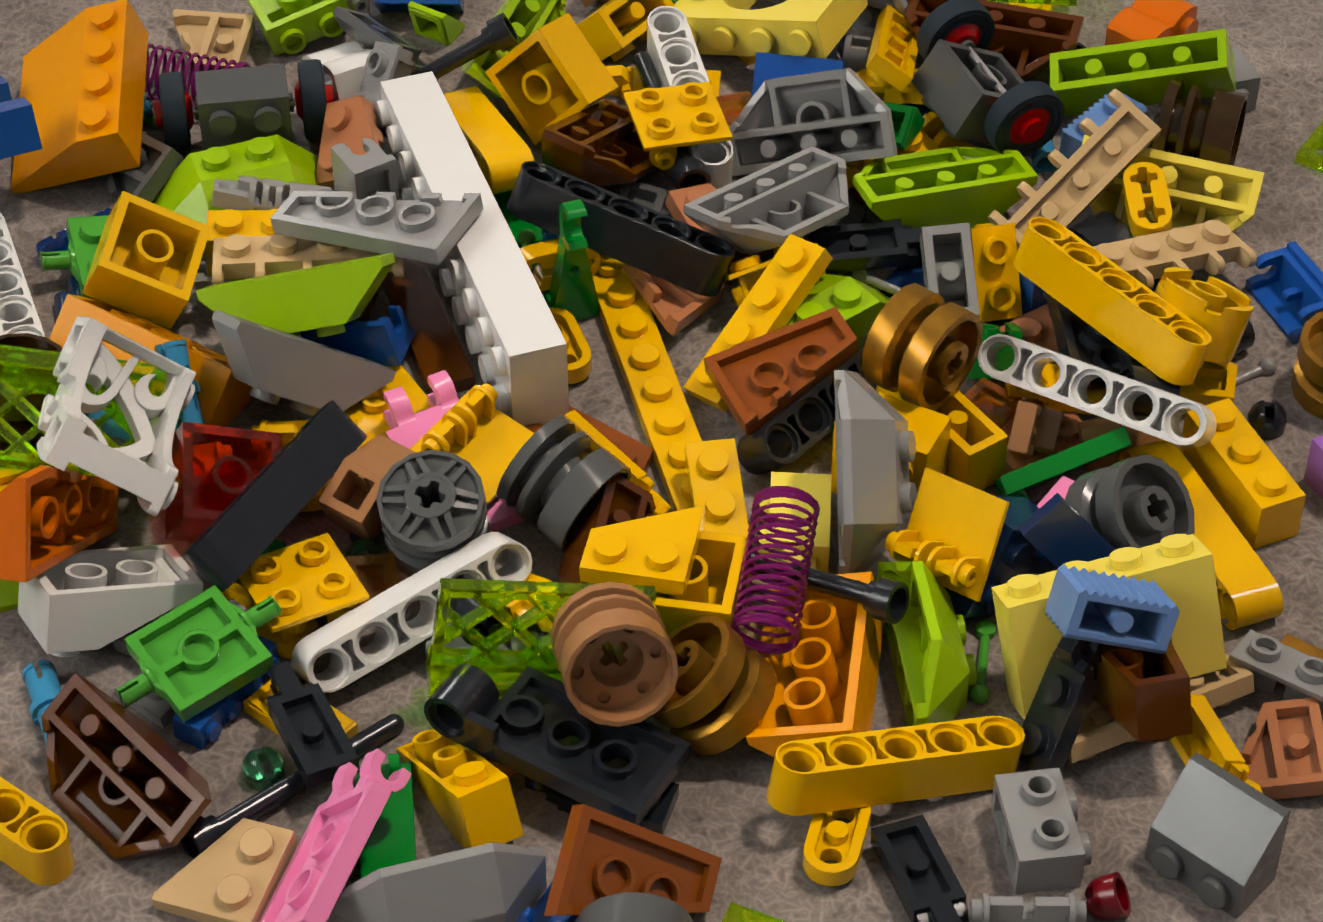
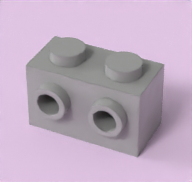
[991,768,1092,894]

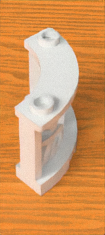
[37,316,196,517]

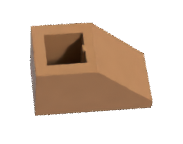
[318,434,416,543]

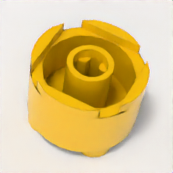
[1155,267,1254,368]

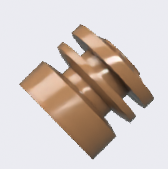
[550,581,679,727]

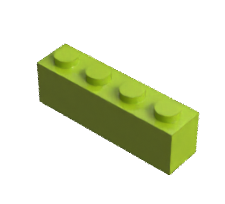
[1050,28,1236,116]

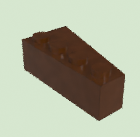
[1093,641,1193,742]

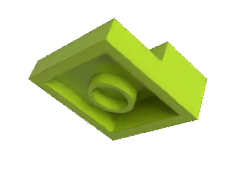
[246,0,349,57]

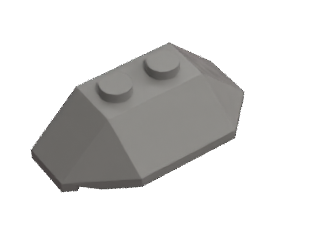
[729,68,898,176]
[684,146,849,255]
[212,309,396,416]
[834,370,917,574]
[327,842,547,922]

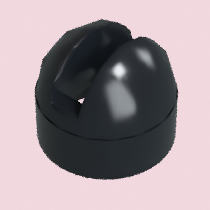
[1247,400,1287,440]

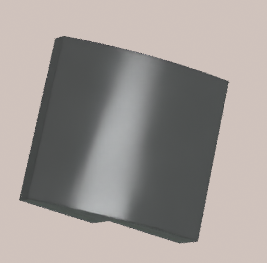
[333,6,439,82]

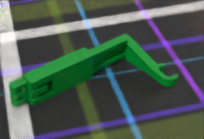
[494,161,599,320]

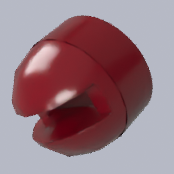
[1084,872,1131,920]

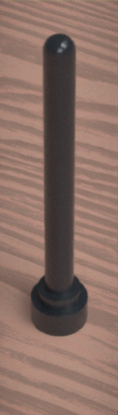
[410,13,520,80]
[633,51,711,190]
[749,553,910,624]
[180,714,404,860]

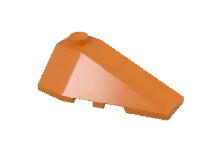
[0,465,118,583]

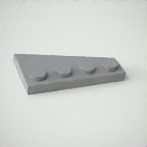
[270,191,484,265]

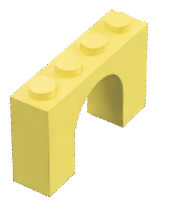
[673,0,868,59]
[991,534,1227,720]

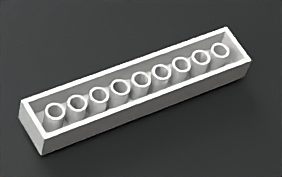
[375,71,569,426]

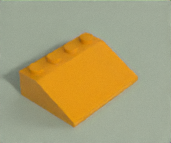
[11,0,148,193]

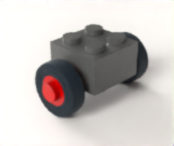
[911,0,1064,156]
[153,59,334,152]

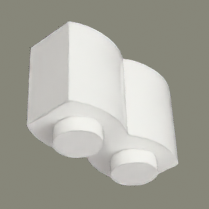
[302,41,372,102]

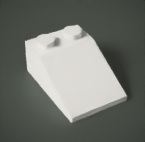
[18,544,204,657]

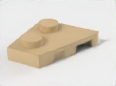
[172,9,256,71]
[151,818,298,922]

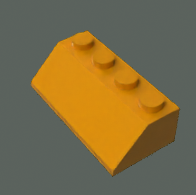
[49,294,253,430]
[746,571,884,757]

